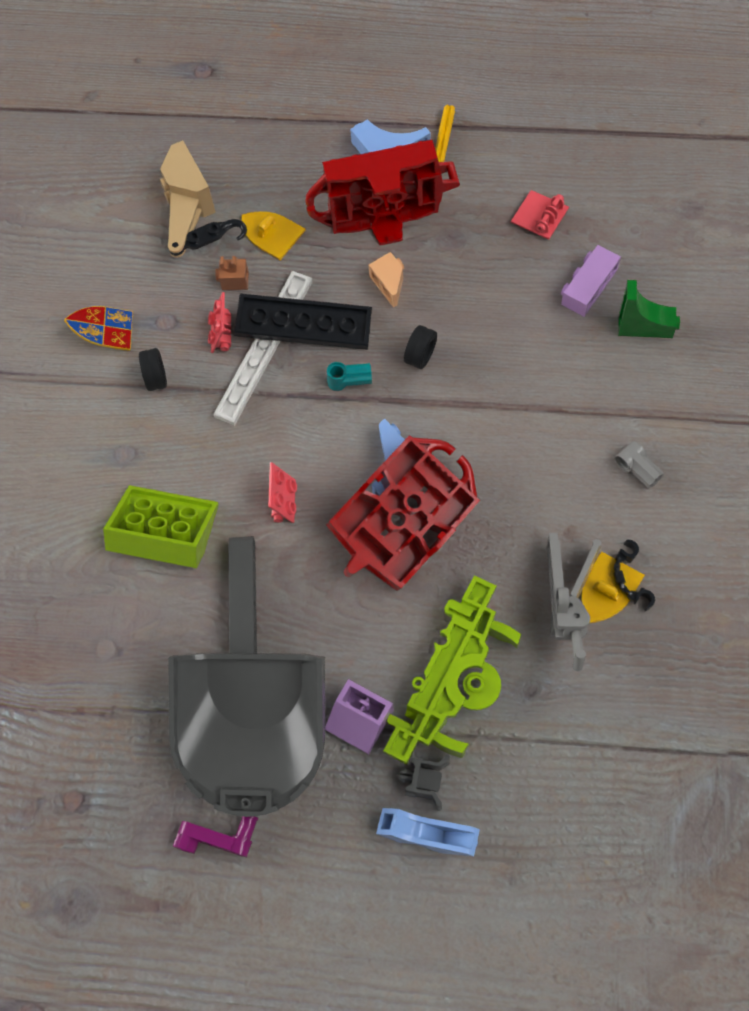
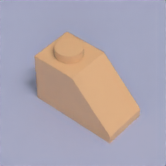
[369,252,404,308]

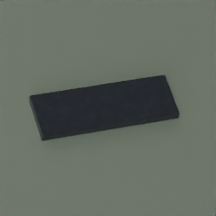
[234,293,372,350]

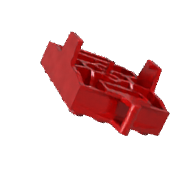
[305,140,460,245]
[326,435,480,591]

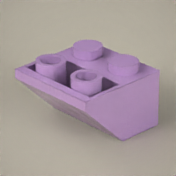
[325,679,394,755]

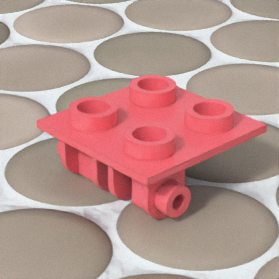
[511,190,569,240]
[208,292,232,353]
[268,462,297,523]

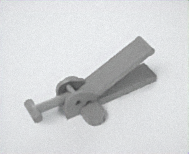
[546,533,601,671]

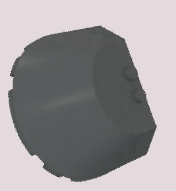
[168,653,325,817]

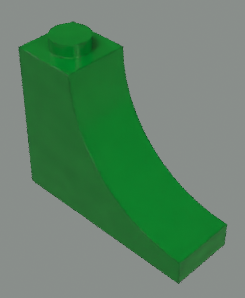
[618,280,680,338]

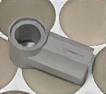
[615,441,664,489]

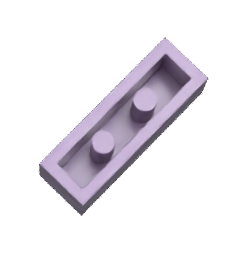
[561,245,621,317]

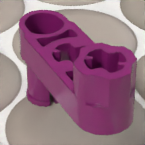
[173,816,258,858]

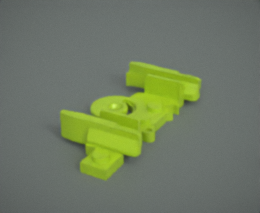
[383,575,521,765]

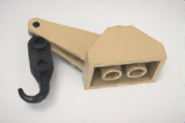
[160,140,247,258]

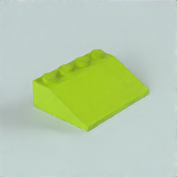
[103,485,218,568]

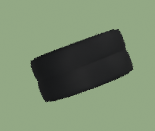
[404,325,437,369]
[139,348,167,391]

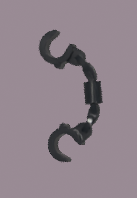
[613,540,655,611]

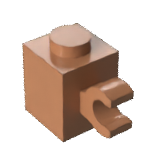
[215,256,249,290]

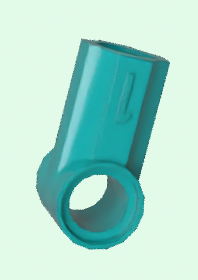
[327,362,372,391]

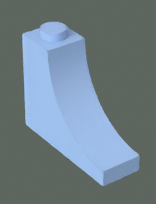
[350,119,431,154]

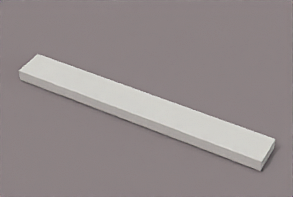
[213,271,312,426]

